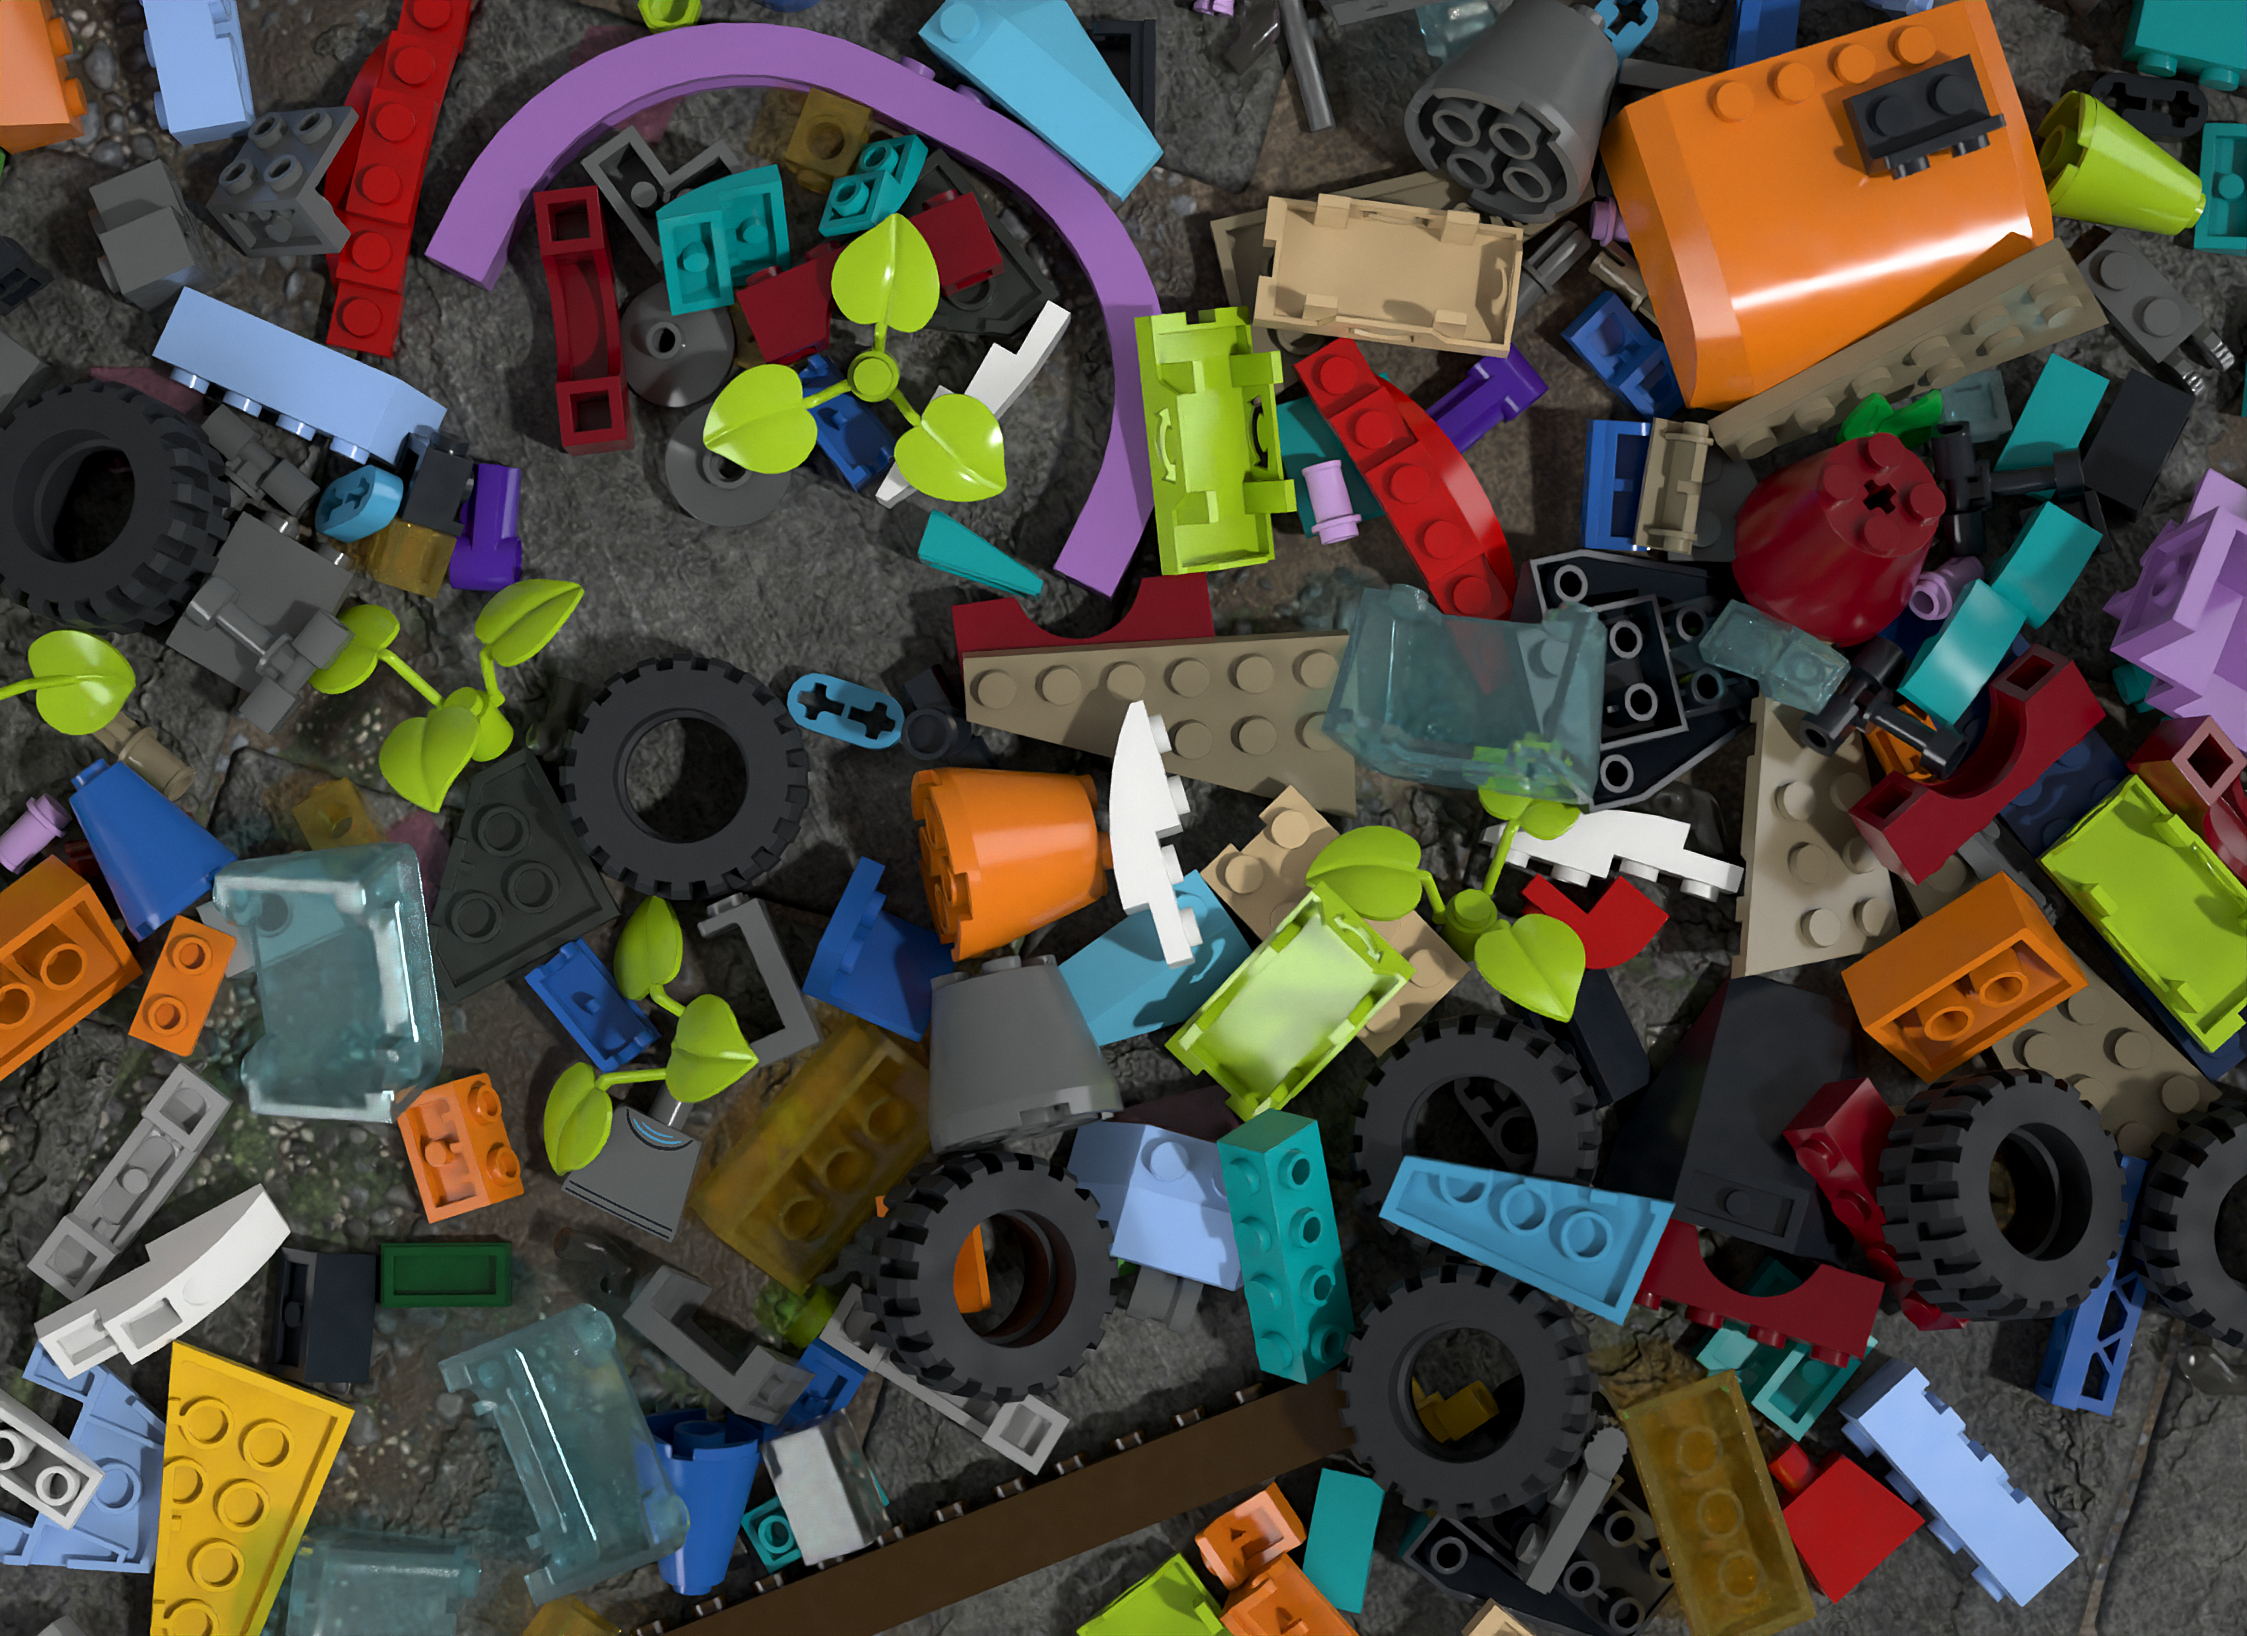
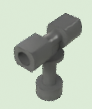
[201,404,324,551]
[186,575,356,735]

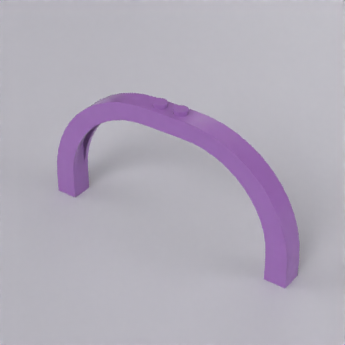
[425,23,1162,602]

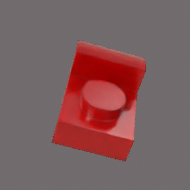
[1516,873,1670,970]

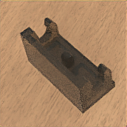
[758,1407,892,1566]

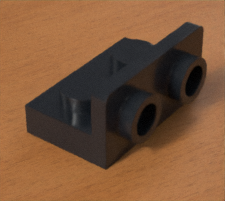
[1842,54,2007,181]

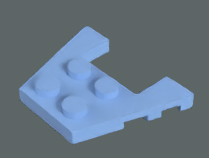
[0,1339,166,1574]

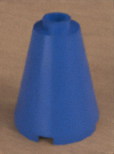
[68,758,243,942]
[634,1408,765,1595]

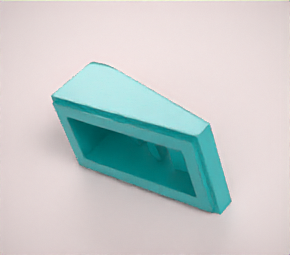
[918,508,1044,602]

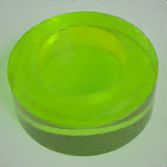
[781,1284,839,1350]

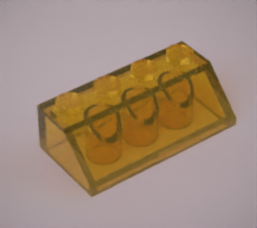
[687,1013,932,1297]
[1617,1368,1817,1636]

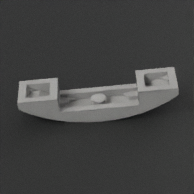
[27,1062,233,1302]
[819,1283,1071,1475]

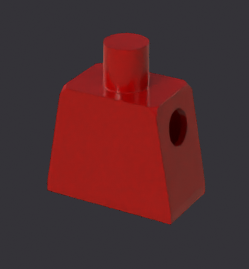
[1765,1440,1926,1604]

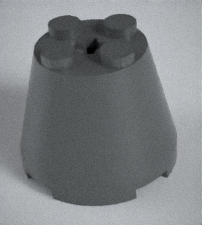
[1404,0,1618,224]
[928,955,1124,1154]

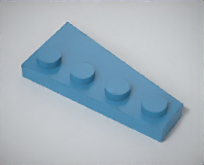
[1379,1154,1676,1326]

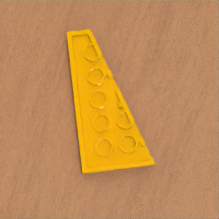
[150,1339,355,1636]

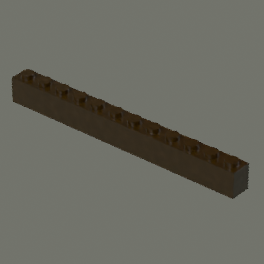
[629,1363,1357,1636]

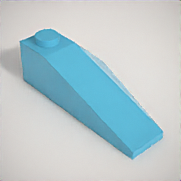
[918,0,1164,202]
[1059,869,1253,1047]

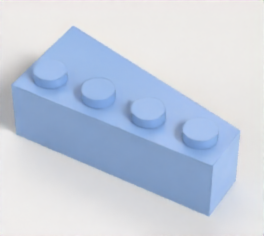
[139,0,256,146]
[152,286,447,469]
[1836,1357,2079,1607]

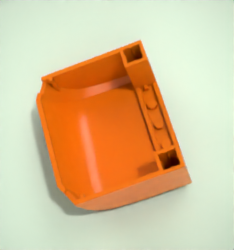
[1598,0,2054,412]

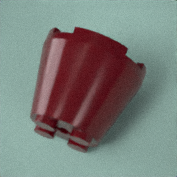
[1731,432,1946,648]

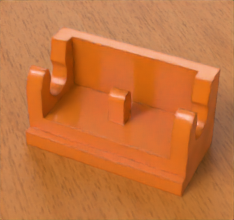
[1219,1551,1359,1636]

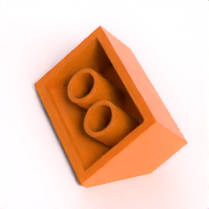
[0,0,88,155]
[0,854,143,1081]
[1841,870,2089,1084]

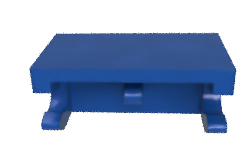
[798,354,897,494]
[1579,419,1653,551]
[524,938,663,1074]

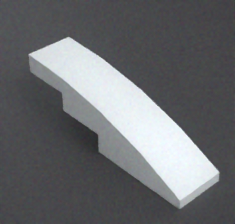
[875,300,1071,509]

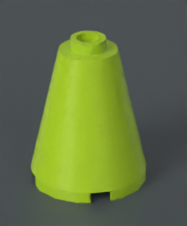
[2035,90,2206,236]

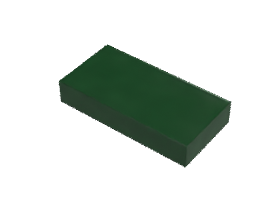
[381,1242,512,1308]

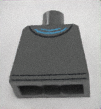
[561,1080,707,1243]

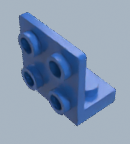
[801,856,957,1042]

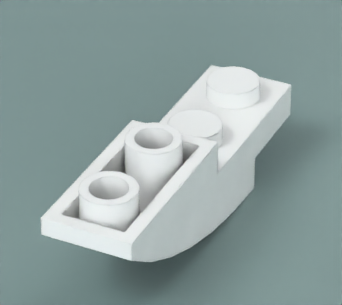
[1109,700,1203,970]
[1478,810,1744,902]
[34,1183,291,1380]
[0,1388,107,1530]

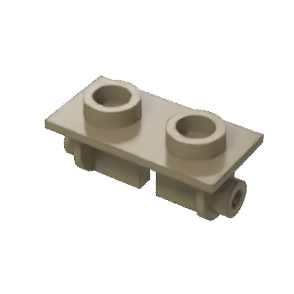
[1632,418,1714,555]

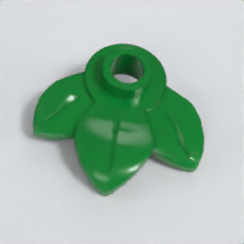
[1835,388,1943,450]

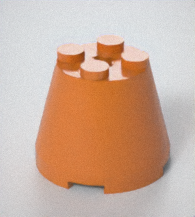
[911,767,1114,962]

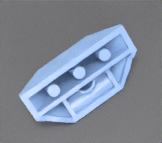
[1067,1121,1244,1291]

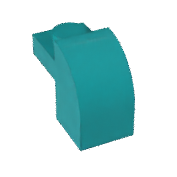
[1984,501,2103,629]

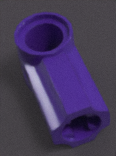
[1425,341,1550,454]
[449,463,522,592]

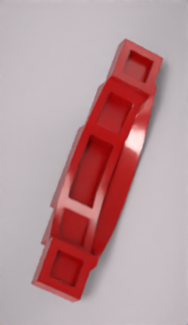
[324,0,474,360]
[1292,337,1517,695]

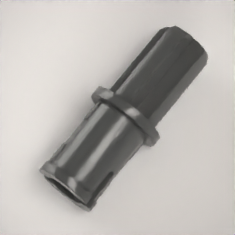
[1514,220,1591,323]

